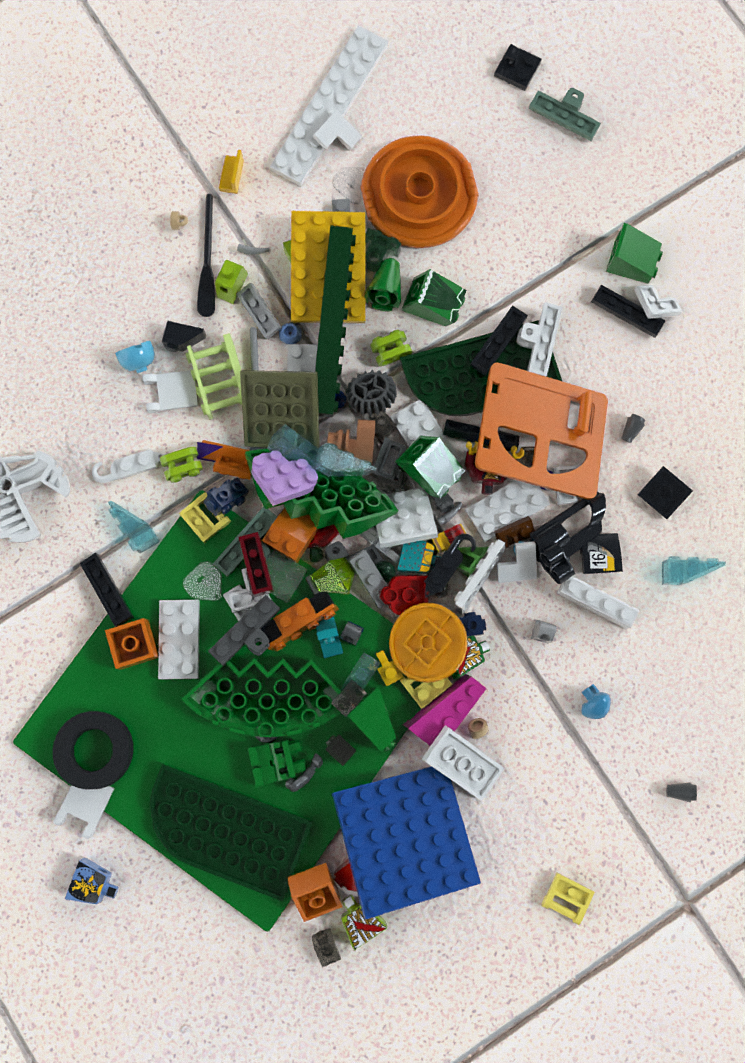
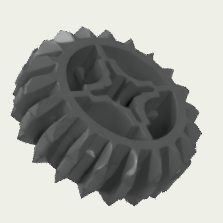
[346,369,397,417]

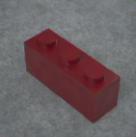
[239,532,274,597]

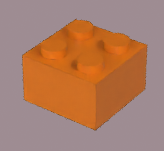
[105,618,159,670]
[288,863,342,922]

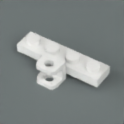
[516,302,563,377]

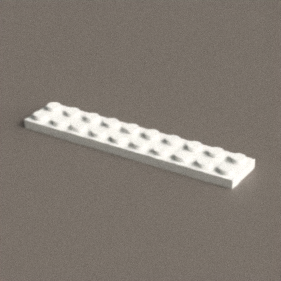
[270,25,389,186]

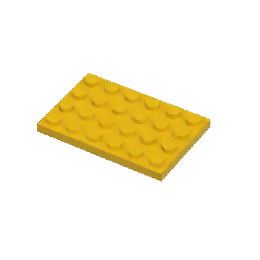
[291,211,366,323]

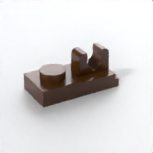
[494,516,535,548]

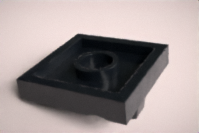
[494,44,542,91]
[637,466,693,519]

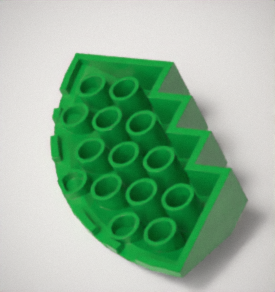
[245,448,399,539]
[181,658,352,737]

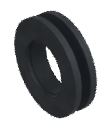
[53,711,134,790]

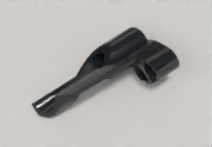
[529,492,606,584]

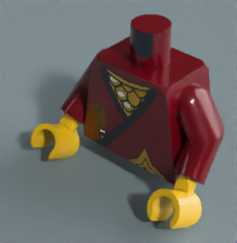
[464,441,524,495]

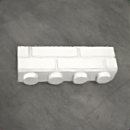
[557,576,639,629]

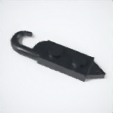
[424,534,476,598]

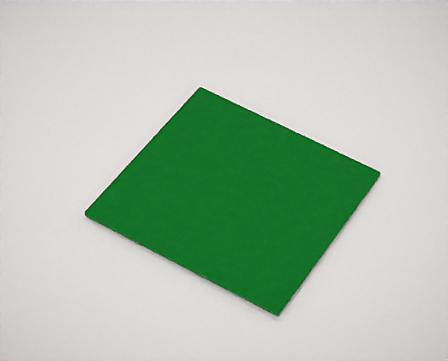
[13,490,423,932]

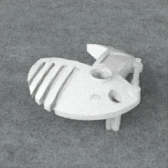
[0,451,70,543]

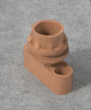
[327,419,376,475]

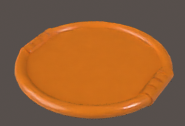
[360,135,479,248]

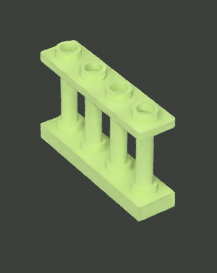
[185,333,242,420]

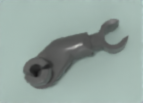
[285,754,323,792]

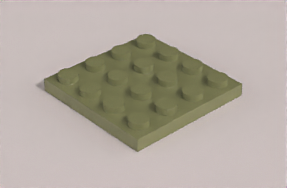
[240,370,320,450]

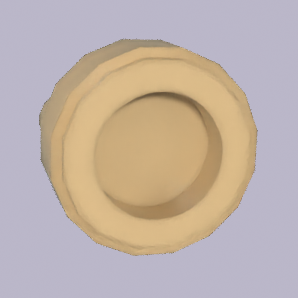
[170,211,188,230]
[468,718,488,739]

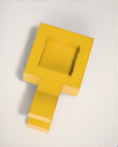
[376,650,404,686]

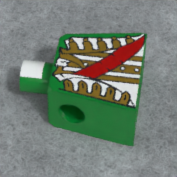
[452,636,490,679]

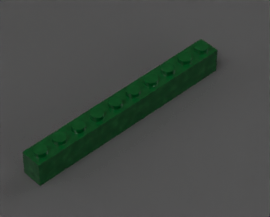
[315,225,356,418]

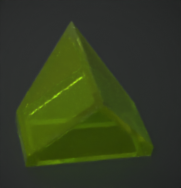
[311,557,355,594]

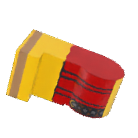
[429,524,466,555]

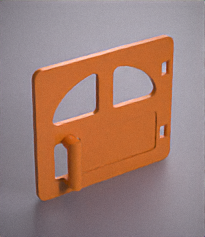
[475,362,608,500]

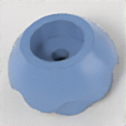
[279,322,302,344]

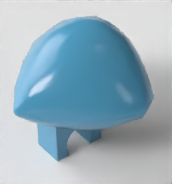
[581,684,611,719]

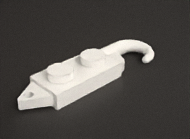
[92,449,166,483]

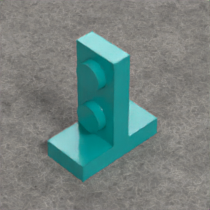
[316,616,343,658]

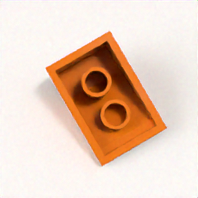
[262,508,318,564]

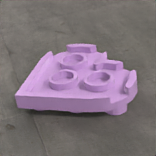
[251,450,318,506]

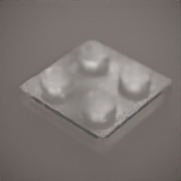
[267,550,308,604]

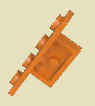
[201,440,252,480]
[268,598,339,651]

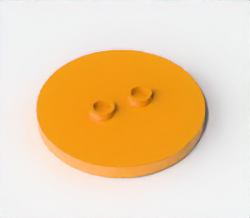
[389,603,467,683]

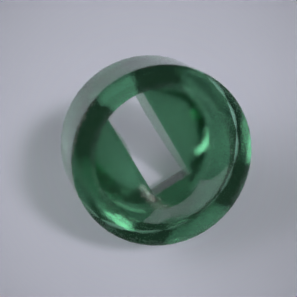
[309,547,324,562]

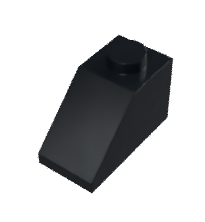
[162,321,206,352]

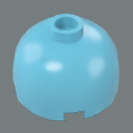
[115,341,155,374]

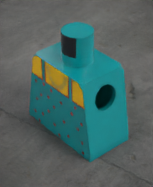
[397,540,441,574]

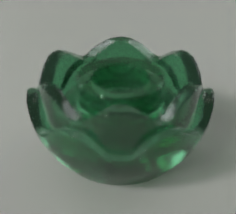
[375,561,396,583]

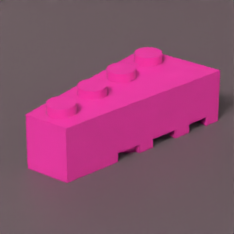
[403,674,487,746]

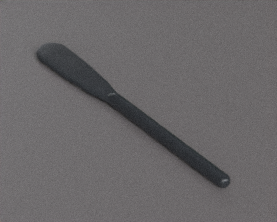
[197,193,215,317]

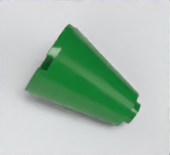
[364,258,401,311]

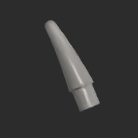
[237,244,270,255]
[435,502,463,526]

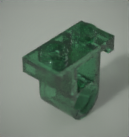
[365,228,401,272]

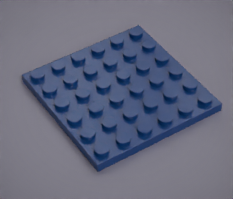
[332,766,481,919]

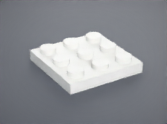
[376,488,438,548]

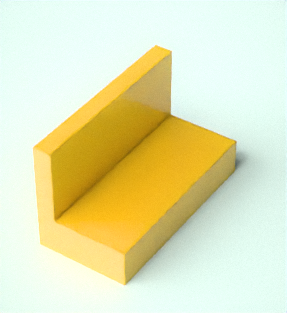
[219,150,244,194]

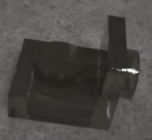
[331,680,366,716]
[312,928,341,968]

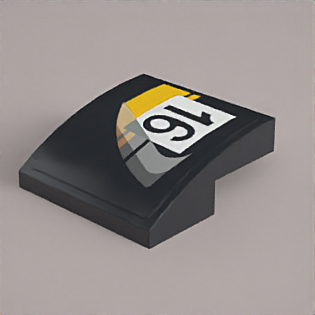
[580,533,623,574]

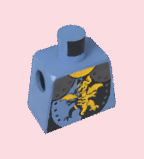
[65,857,119,904]

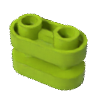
[370,330,413,367]
[160,447,203,483]

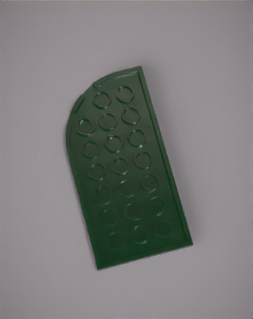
[400,320,563,416]
[150,764,313,902]

